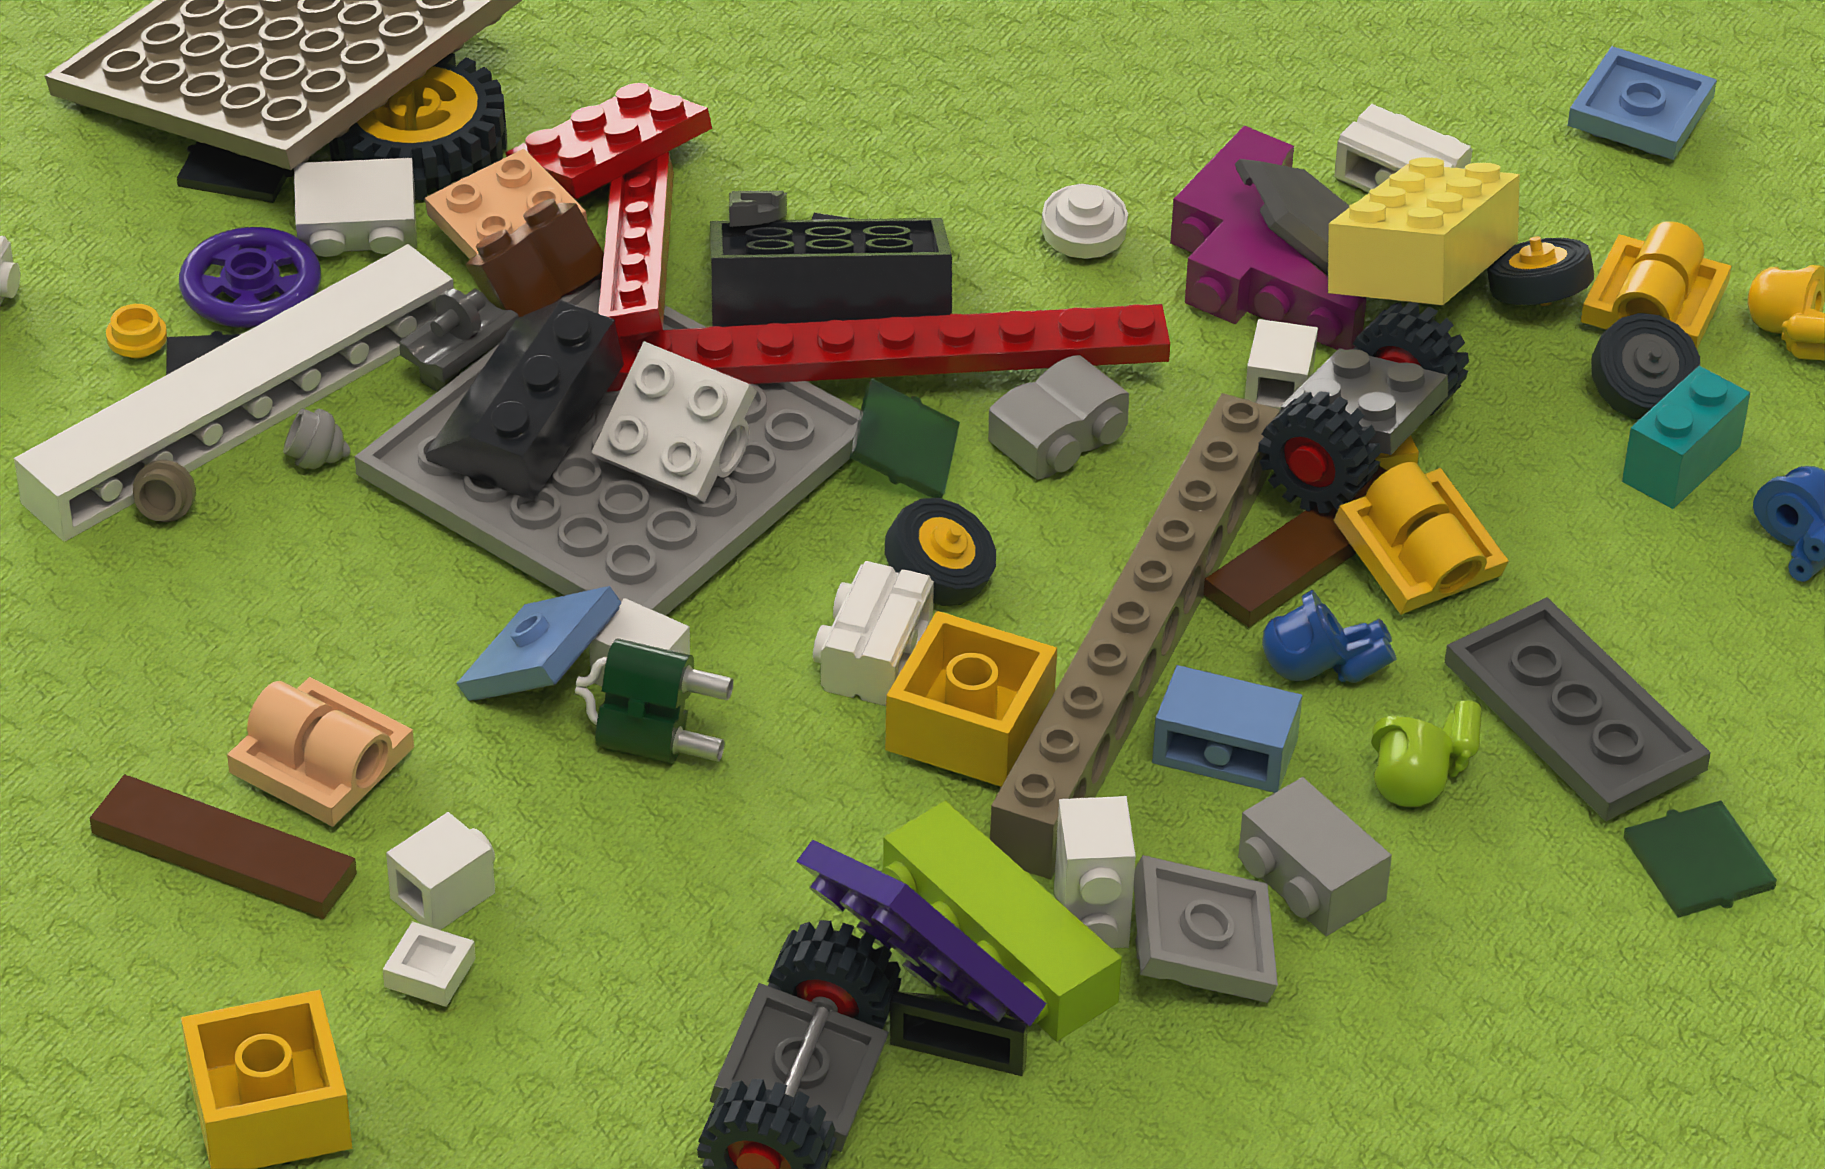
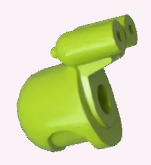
[1371,701,1481,807]

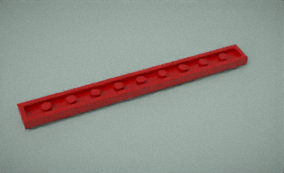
[606,304,1170,392]

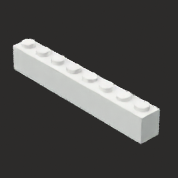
[14,244,454,542]

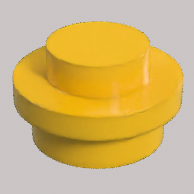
[106,304,167,358]

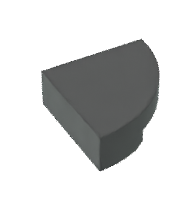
[729,191,787,227]

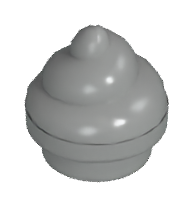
[283,408,351,470]

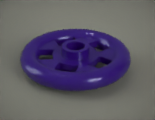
[179,227,321,328]

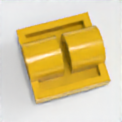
[1581,222,1732,349]
[1334,462,1509,615]

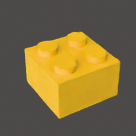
[885,611,1057,787]
[181,990,353,1169]

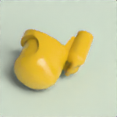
[1748,265,1825,361]

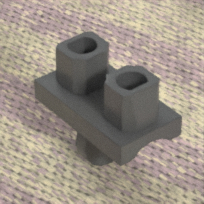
[399,288,519,392]

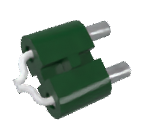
[575,638,734,764]

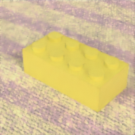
[1328,157,1520,305]

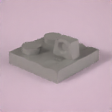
[1134,855,1278,1003]

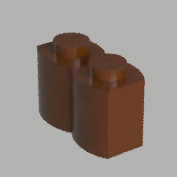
[465,199,604,317]

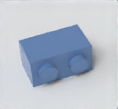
[1152,665,1302,793]

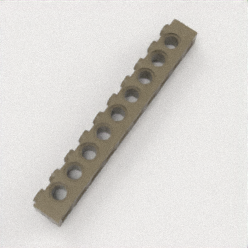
[990,393,1280,879]

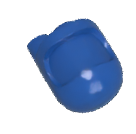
[1753,466,1825,582]
[1262,590,1397,683]

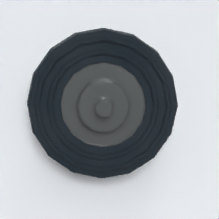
[1591,313,1700,420]

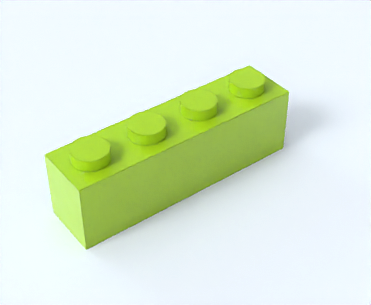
[881,800,1122,1042]

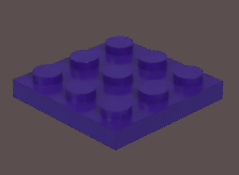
[796,839,1046,1026]

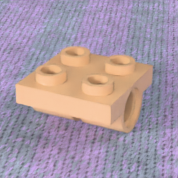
[425,149,588,259]
[227,677,414,827]

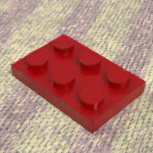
[505,83,713,199]

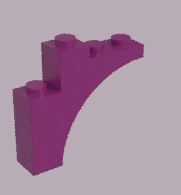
[1170,125,1367,350]

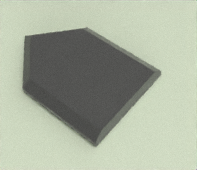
[1235,159,1349,275]

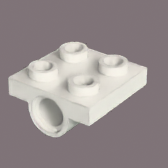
[591,341,757,503]

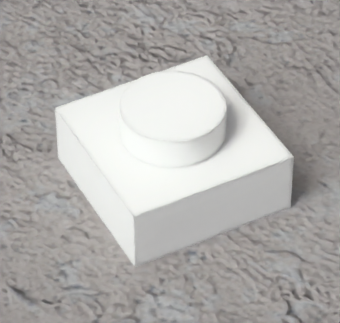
[383,921,476,1007]

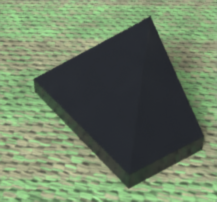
[890,991,1028,1076]

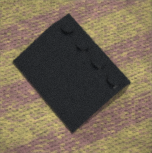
[710,218,952,327]

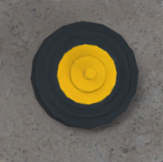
[1487,236,1594,306]
[885,498,996,606]

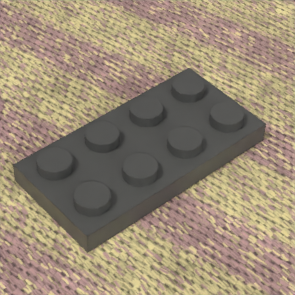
[1444,597,1711,821]

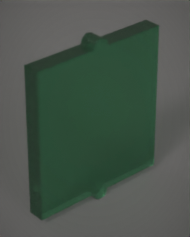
[849,379,960,498]
[1623,800,1777,918]

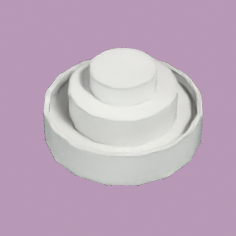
[1041,184,1128,259]

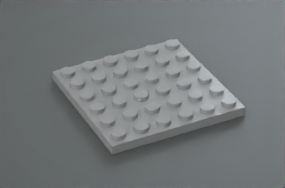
[355,272,876,616]

